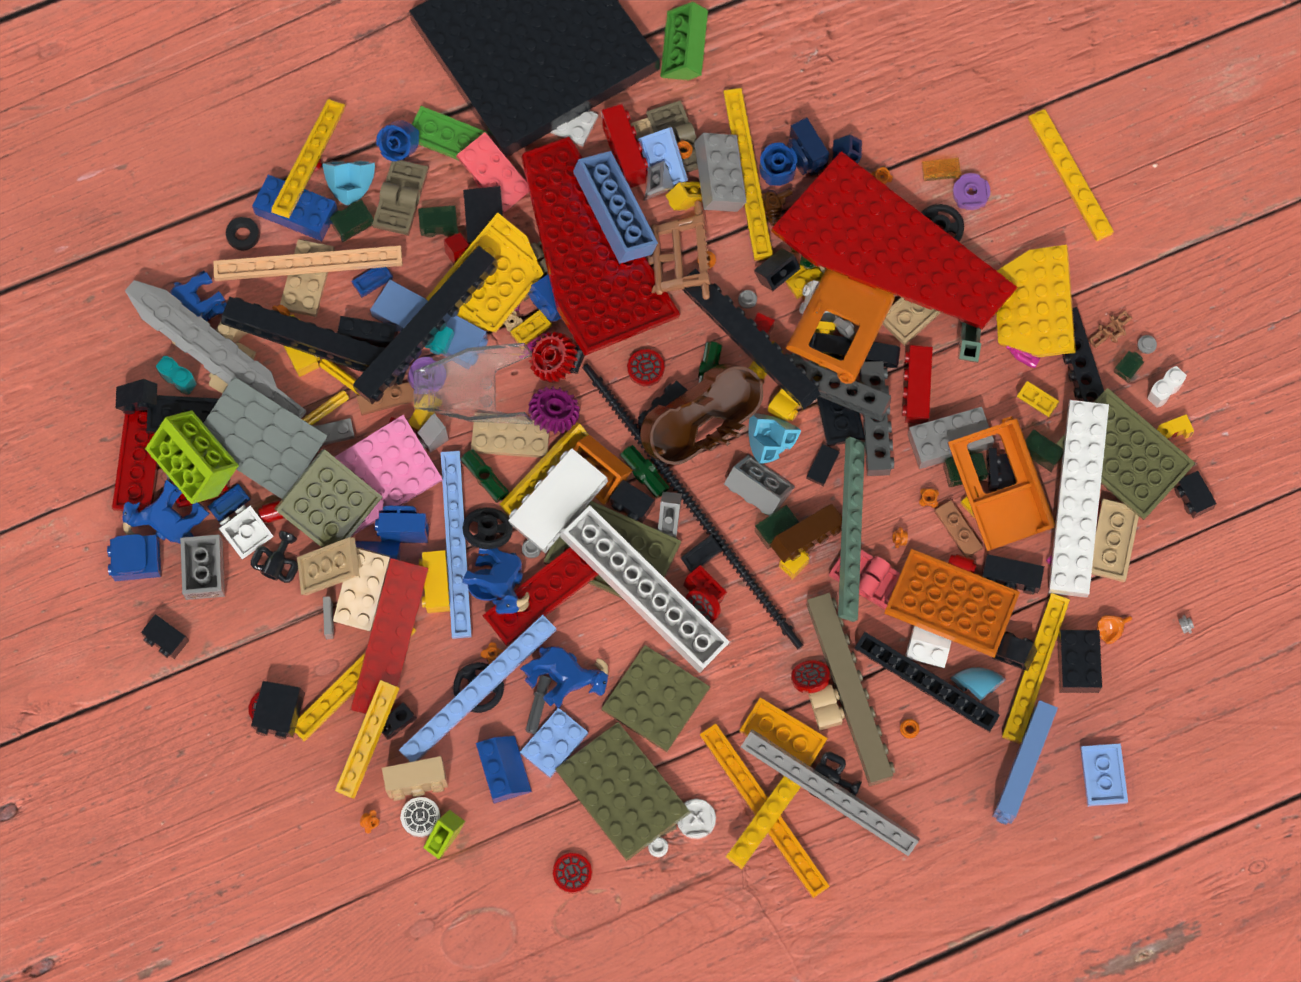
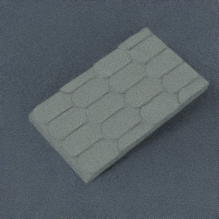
[203,376,328,499]

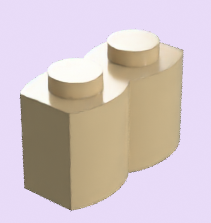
[808,684,845,731]

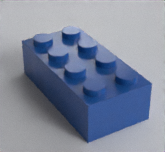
[252,175,338,241]

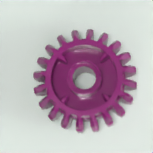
[528,386,580,435]

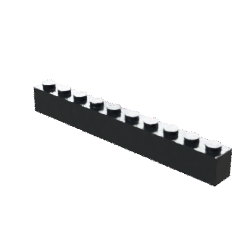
[353,246,498,404]
[682,268,821,410]
[221,296,407,385]

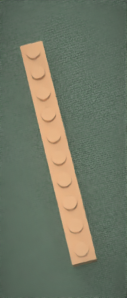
[214,246,403,281]

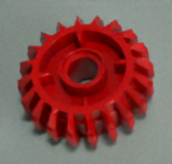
[529,331,578,383]

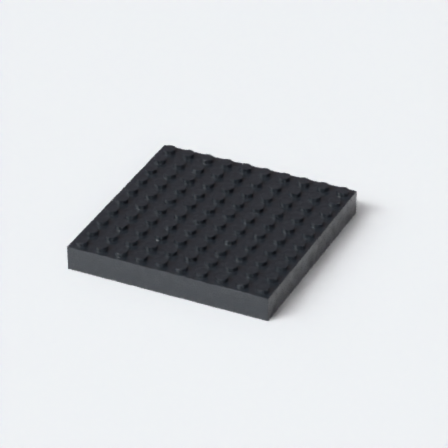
[409,0,660,157]

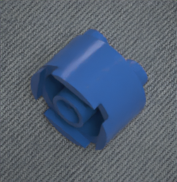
[376,120,419,161]
[759,143,797,186]

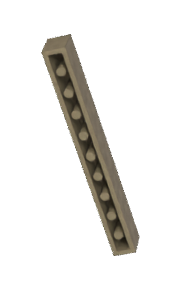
[806,593,895,787]

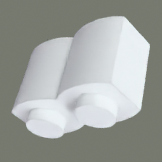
[1147,366,1187,408]

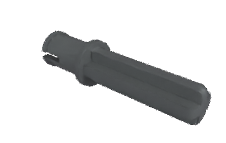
[525,676,552,734]

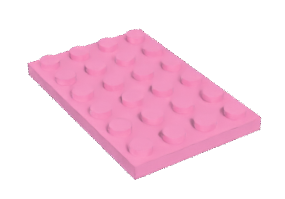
[335,415,443,536]

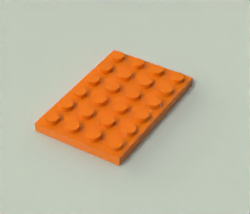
[884,549,1020,658]

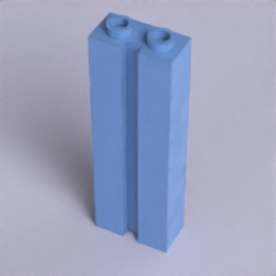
[370,280,488,369]
[993,700,1058,825]

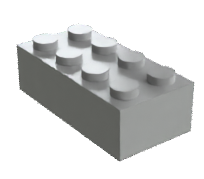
[694,133,746,212]
[907,407,994,469]

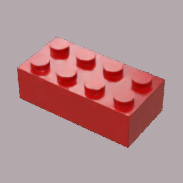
[601,104,648,188]

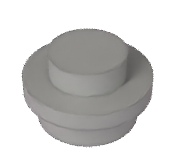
[738,290,757,309]
[1137,335,1157,354]
[522,540,541,558]
[1178,615,1194,634]

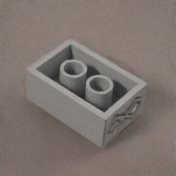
[180,535,225,600]

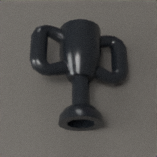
[251,531,298,583]
[808,752,862,800]

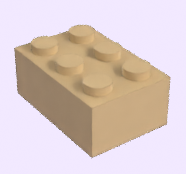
[382,756,448,801]

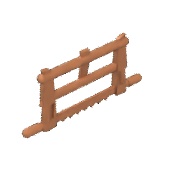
[648,201,711,300]

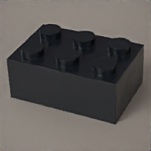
[1057,630,1102,693]

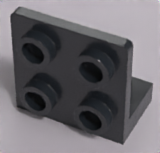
[986,448,1016,492]

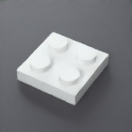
[550,111,599,147]

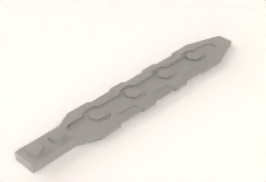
[125,280,307,418]

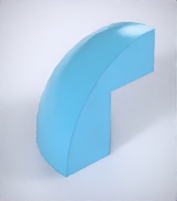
[323,161,375,205]
[749,413,801,464]
[950,667,1006,701]

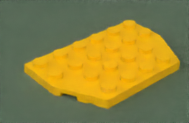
[426,212,544,333]
[996,244,1076,358]

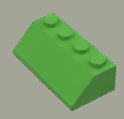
[660,2,708,80]

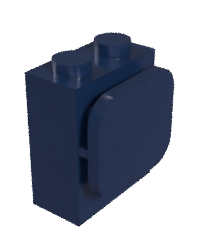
[788,117,829,176]

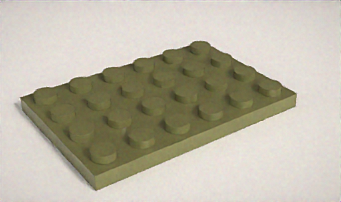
[1056,388,1195,520]
[544,501,681,599]
[555,722,690,861]

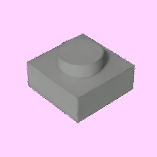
[833,317,856,341]

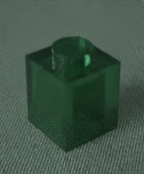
[1114,351,1144,383]

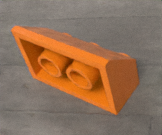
[573,435,632,505]

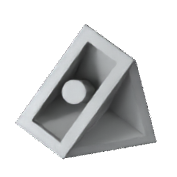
[644,161,674,201]

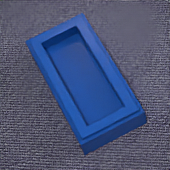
[351,267,393,298]
[207,484,250,523]

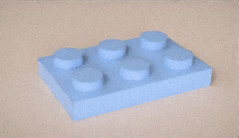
[638,127,688,185]
[520,708,589,778]
[1080,744,1128,806]

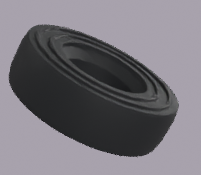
[226,217,260,251]

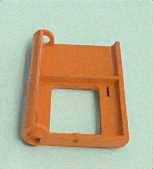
[785,268,895,384]
[947,416,1056,551]

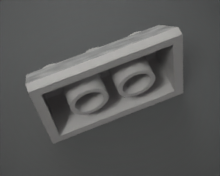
[724,454,795,517]

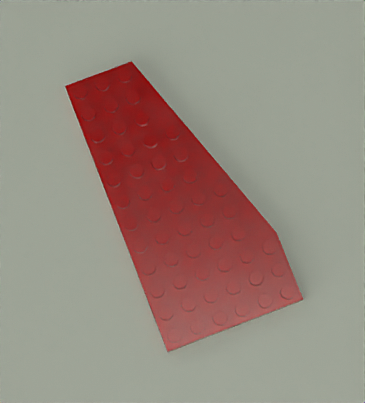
[521,137,681,356]
[771,151,1017,329]

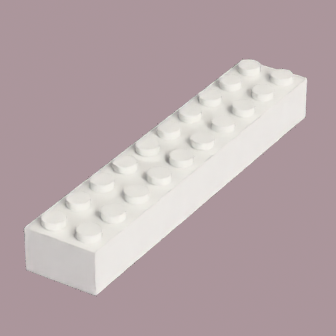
[1048,400,1109,598]
[560,505,730,673]

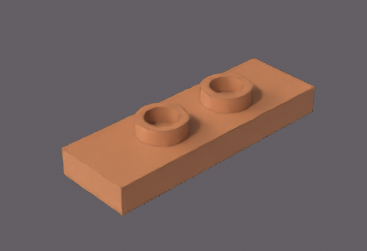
[356,382,417,415]
[934,501,983,558]

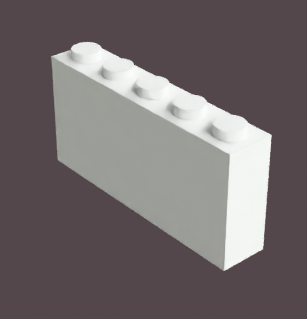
[508,448,608,553]

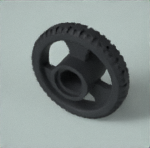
[921,204,964,242]
[462,507,513,550]
[453,662,504,713]

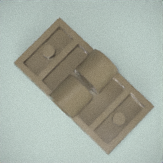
[646,100,698,173]
[372,160,429,236]

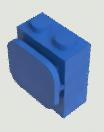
[528,274,561,321]
[375,506,429,543]
[107,534,161,581]

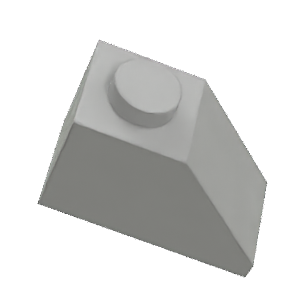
[418,413,449,453]
[658,492,682,538]

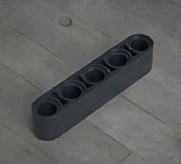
[809,332,900,368]

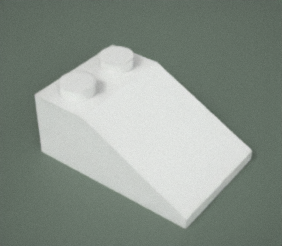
[905,625,951,668]

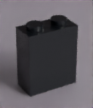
[251,681,305,739]

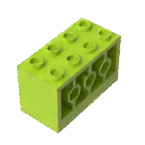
[145,410,239,504]

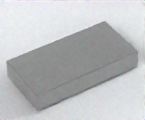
[323,597,334,640]

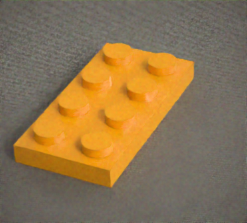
[739,698,828,767]

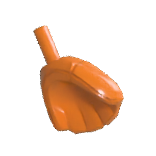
[1097,615,1132,644]

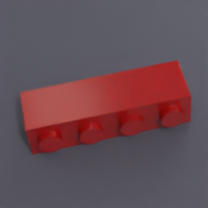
[902,345,933,424]

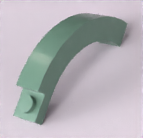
[958,322,981,363]

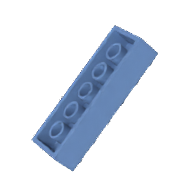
[573,151,658,264]

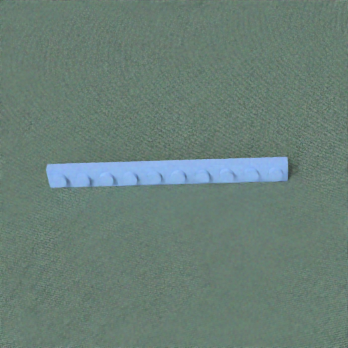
[441,451,472,639]
[399,615,556,762]

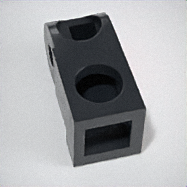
[382,702,417,740]

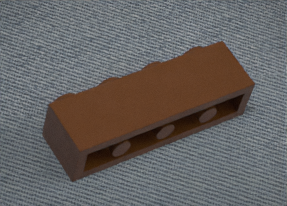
[770,504,842,563]

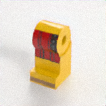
[1157,414,1194,441]

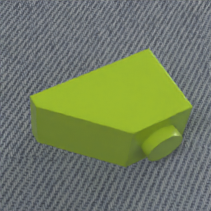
[423,810,465,859]

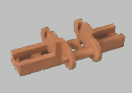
[1089,310,1132,349]

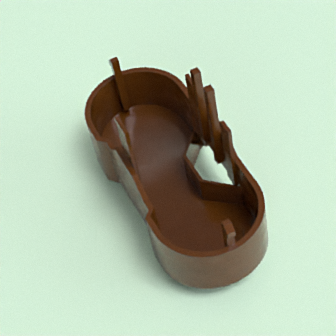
[641,364,764,465]

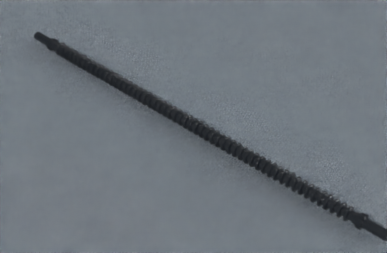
[582,363,804,650]

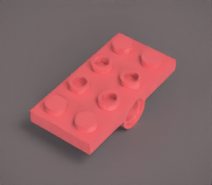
[456,132,529,213]
[829,550,900,610]

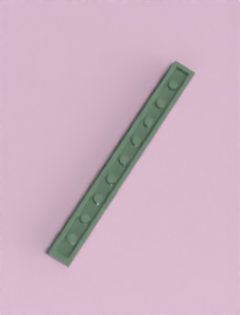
[838,437,865,622]

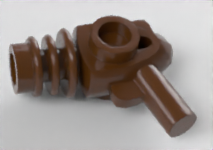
[762,188,793,226]

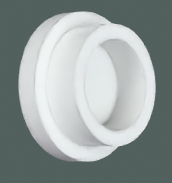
[648,837,668,857]

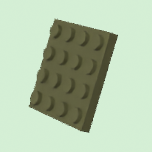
[274,449,383,548]
[601,645,710,752]

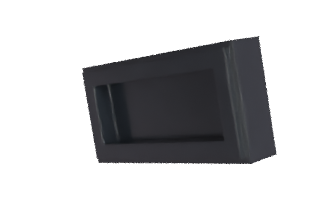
[806,444,840,487]
[680,535,723,572]

